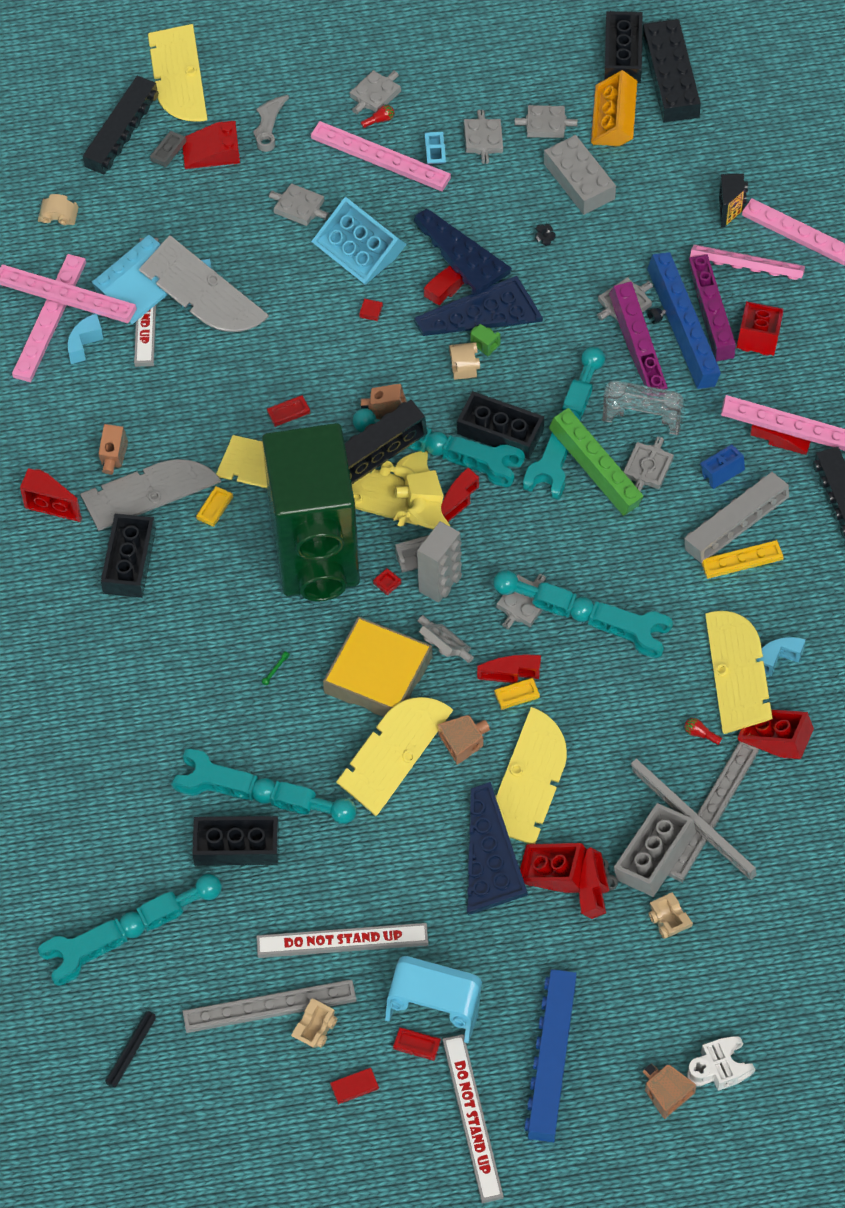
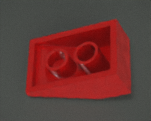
[183,121,240,169]
[736,301,784,356]
[20,468,82,522]
[737,709,814,759]
[520,843,587,893]

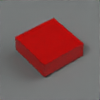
[359,299,383,321]
[373,568,402,596]

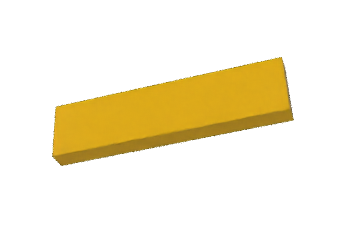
[701,540,784,579]

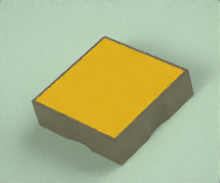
[323,617,432,717]

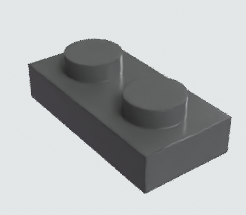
[150,131,187,167]

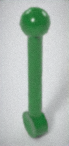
[262,651,289,685]

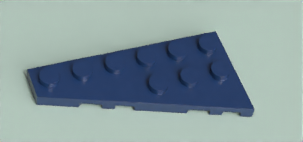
[414,208,512,295]

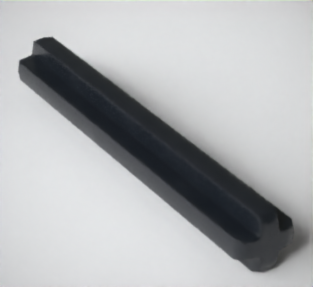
[105,1011,156,1088]

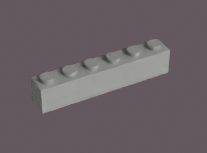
[684,472,789,564]

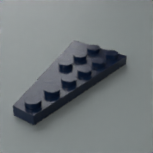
[414,276,543,336]
[467,782,528,915]

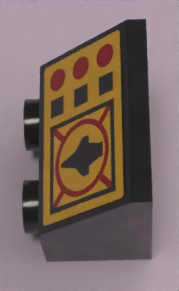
[719,174,748,227]

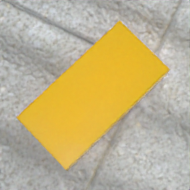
[196,486,233,527]
[494,678,540,710]

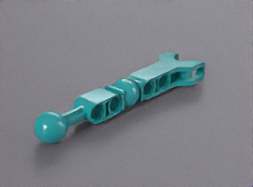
[523,346,606,500]
[352,409,525,487]
[493,570,673,658]
[171,749,357,824]
[38,874,222,986]

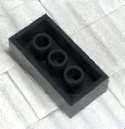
[604,11,643,83]
[457,391,545,459]
[101,514,156,598]
[192,816,279,866]

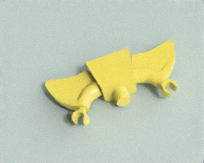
[379,451,450,529]

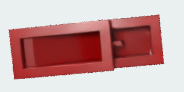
[424,266,464,306]
[751,424,811,455]
[441,468,479,522]
[477,655,541,683]
[579,847,609,919]

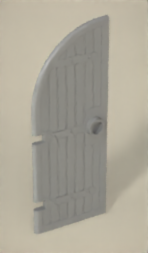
[139,235,269,332]
[80,459,221,531]

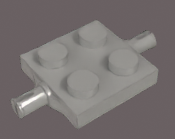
[349,70,401,114]
[515,105,578,138]
[463,109,503,164]
[269,183,329,226]
[597,277,653,321]
[624,437,674,492]
[496,574,546,629]
[418,615,474,663]

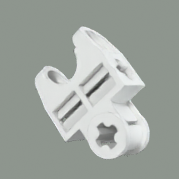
[687,1036,755,1091]

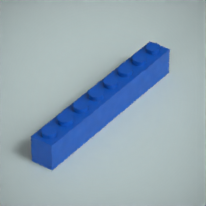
[647,252,721,389]
[525,969,577,1142]

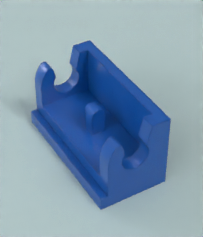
[700,444,745,489]

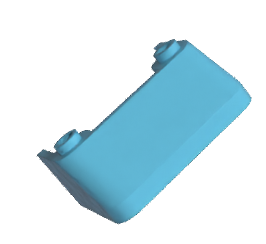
[385,956,482,1043]

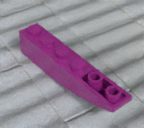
[689,254,736,361]
[609,281,668,394]

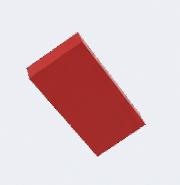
[267,395,310,427]
[393,1027,441,1061]
[330,1068,379,1105]

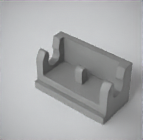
[395,535,429,573]

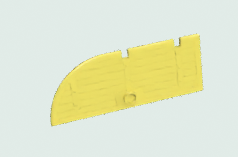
[148,24,208,122]
[216,435,267,488]
[352,469,418,525]
[705,611,773,734]
[336,697,453,816]
[496,707,567,844]

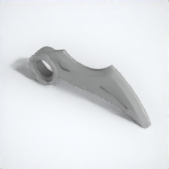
[253,95,289,152]

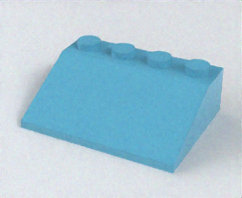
[311,197,407,285]
[92,235,168,324]

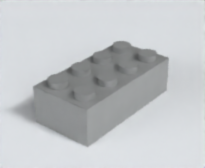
[544,135,616,215]
[417,521,462,603]
[614,803,696,897]

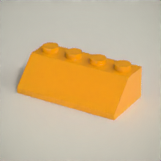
[591,70,637,146]

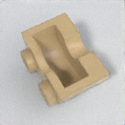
[38,194,79,225]
[449,342,480,380]
[649,892,693,939]
[291,998,338,1048]

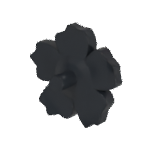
[535,223,556,246]

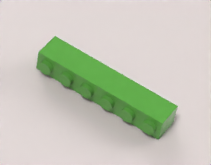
[549,408,644,516]

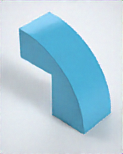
[425,132,446,164]
[68,314,103,364]
[756,637,806,676]

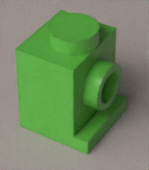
[470,324,501,356]

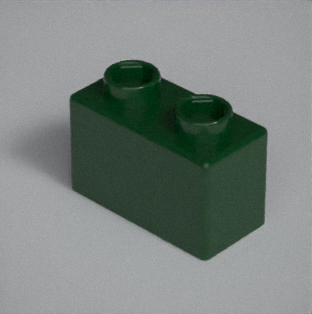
[262,423,360,602]

